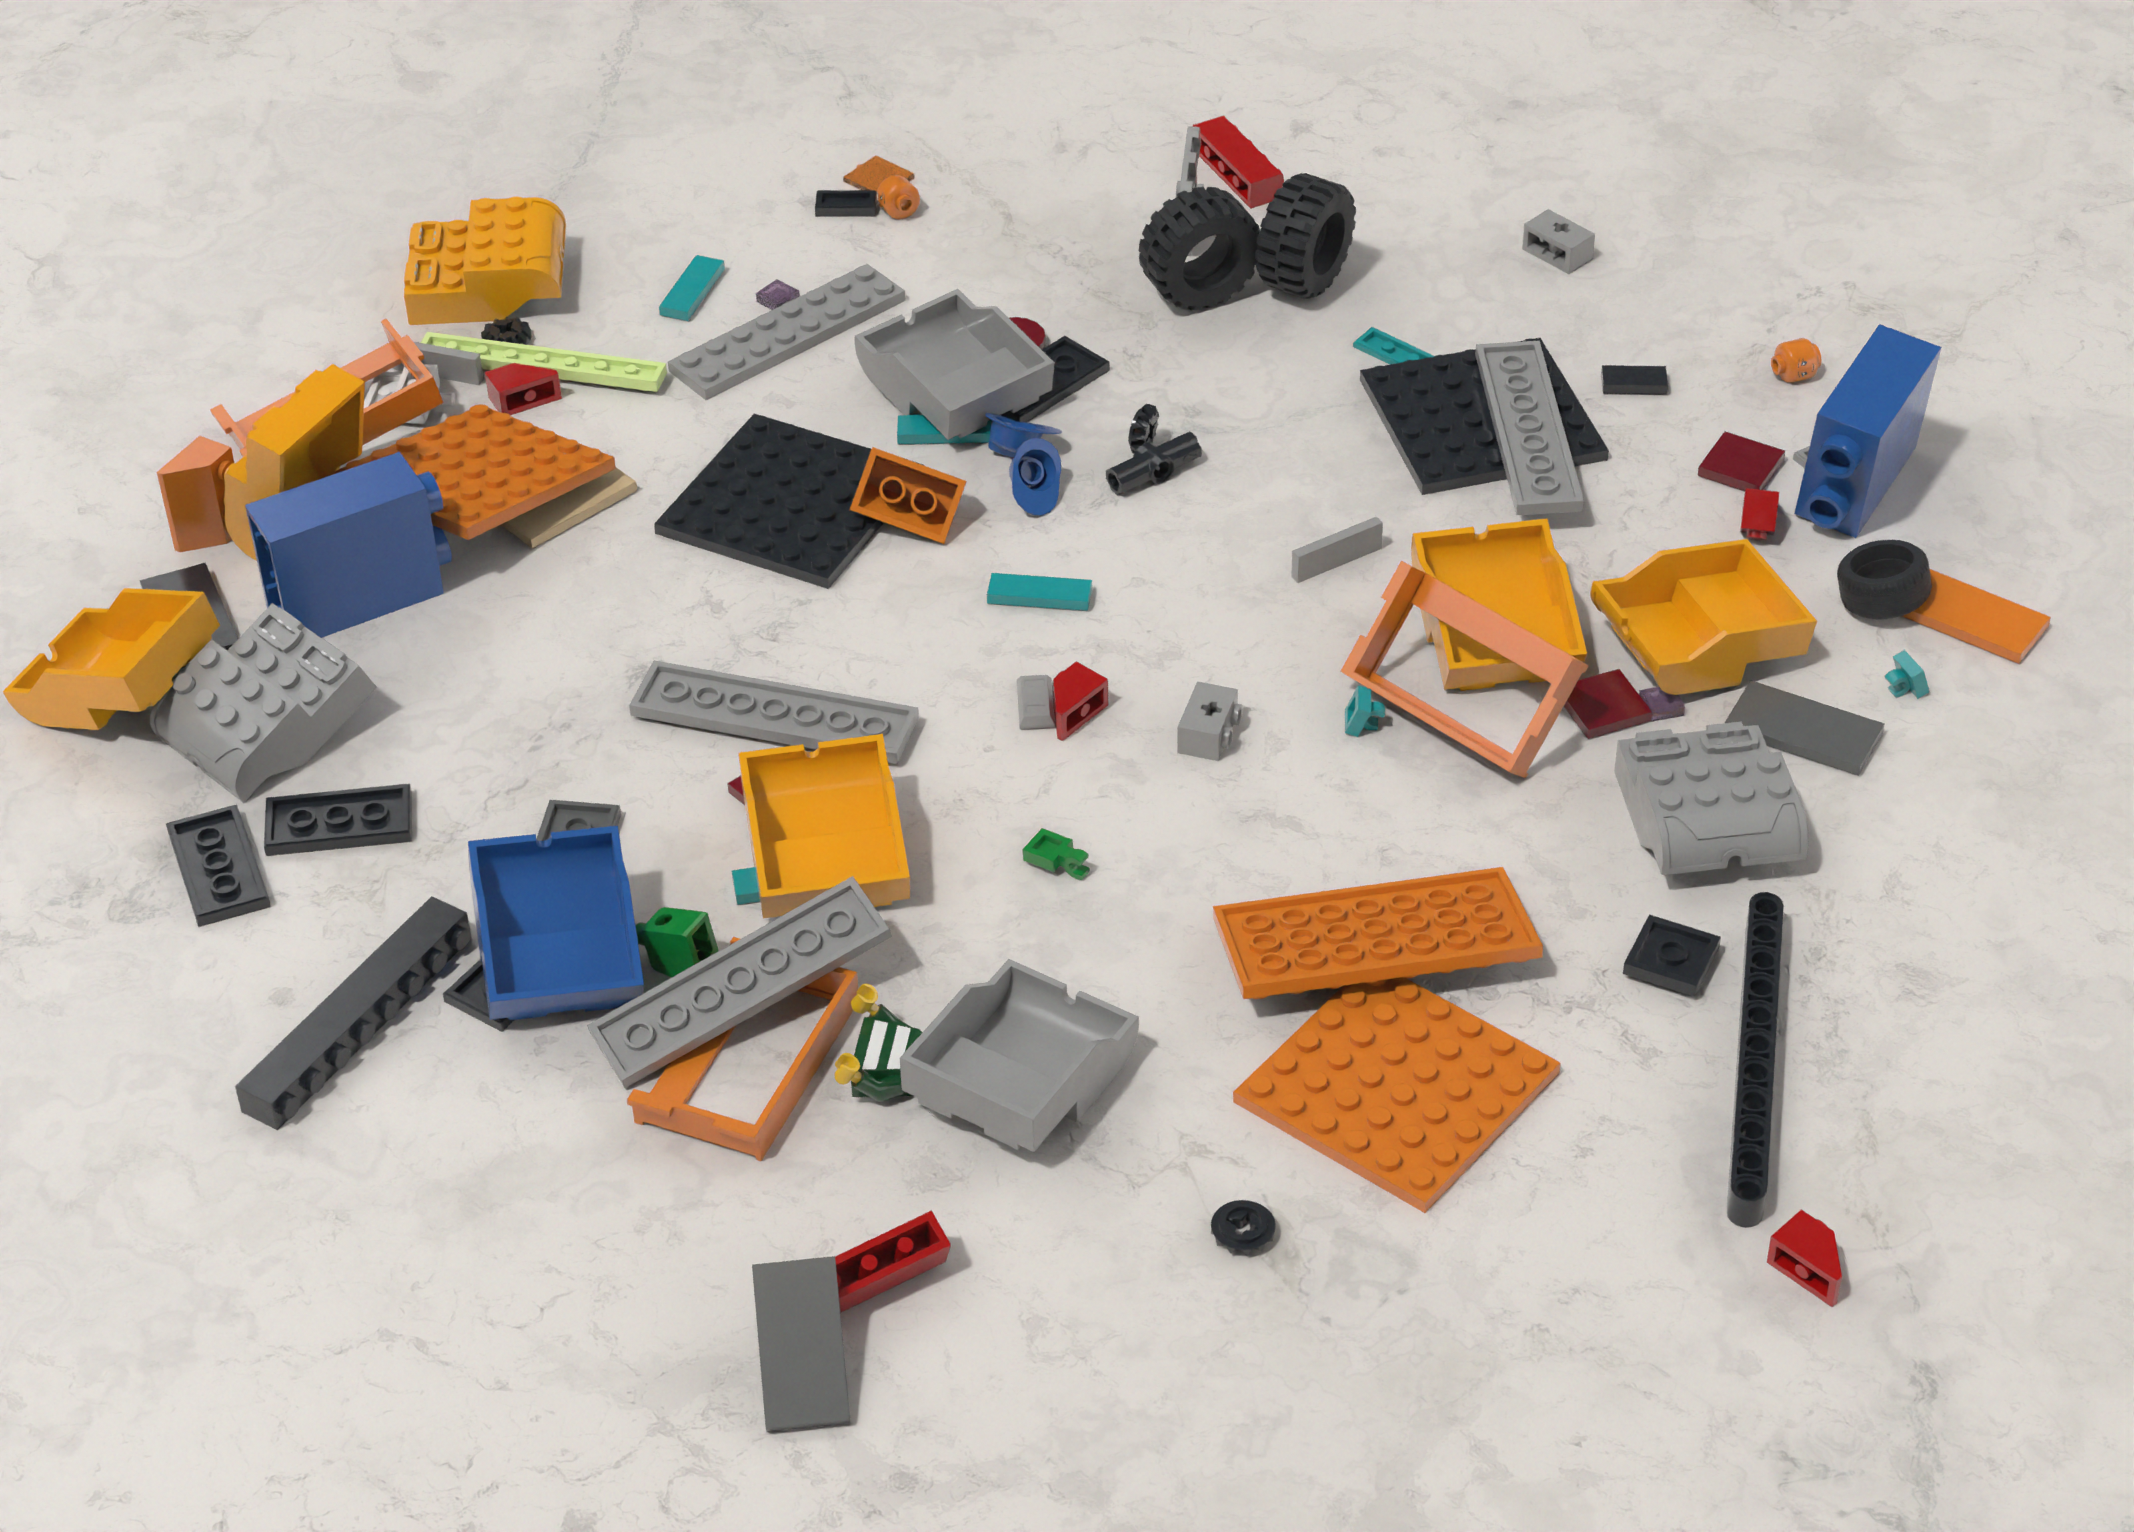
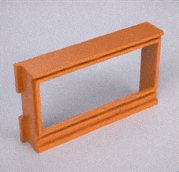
[210,319,444,457]
[1340,561,1589,778]
[627,937,858,1161]

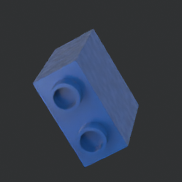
[1794,324,1942,538]
[245,452,452,638]

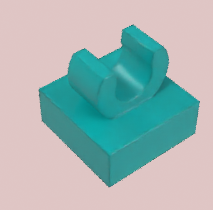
[1885,649,1930,699]
[1345,685,1385,737]

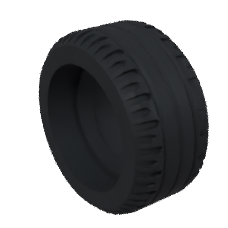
[1837,540,1932,620]

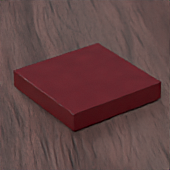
[1698,431,1785,491]
[1564,669,1652,739]

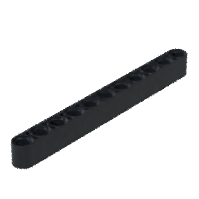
[1727,892,1784,1228]

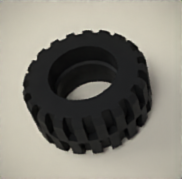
[1255,173,1356,299]
[1138,187,1261,310]

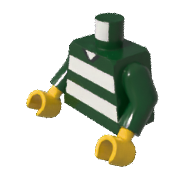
[834,983,922,1102]

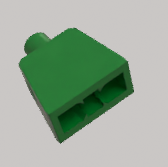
[636,907,719,978]

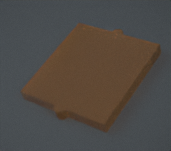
[843,155,915,191]

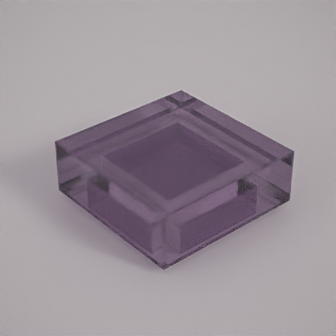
[756,279,800,310]
[1639,687,1685,722]

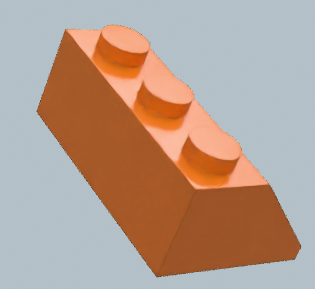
[157,436,234,552]
[850,447,967,544]

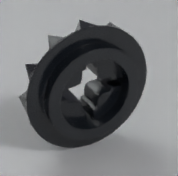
[481,316,532,345]
[1128,404,1159,454]
[1211,1200,1276,1256]

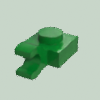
[1022,828,1090,880]

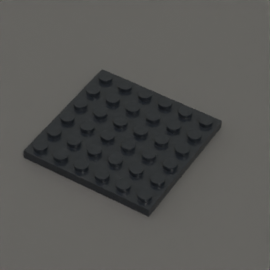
[1360,338,1609,495]
[654,413,924,589]

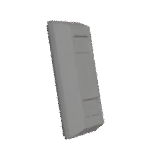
[1017,675,1055,729]

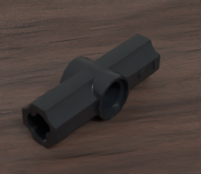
[1106,431,1202,496]

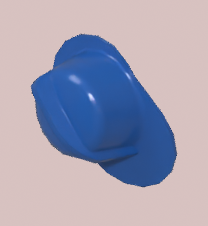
[985,413,1062,457]
[1009,438,1061,516]

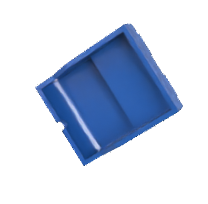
[468,826,644,1020]

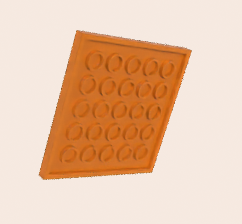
[333,404,616,540]
[1233,977,1561,1213]

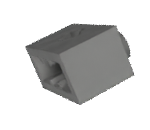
[1522,209,1595,274]
[1177,681,1243,761]

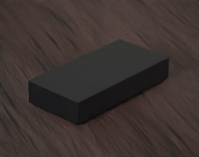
[815,190,877,217]
[1601,365,1668,395]

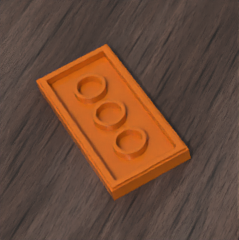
[1902,569,2051,664]

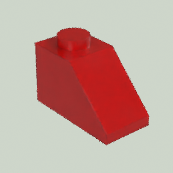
[485,363,562,415]
[1740,488,1780,540]
[1053,661,1109,741]
[1767,1209,1842,1307]

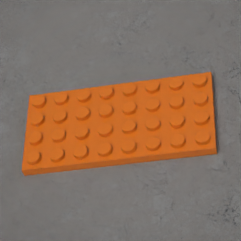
[1213,867,1543,999]

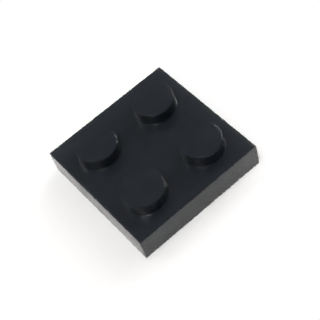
[1623,914,1721,997]

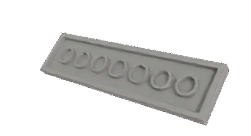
[668,264,906,400]
[1475,341,1584,515]
[629,660,919,764]
[587,876,892,1088]

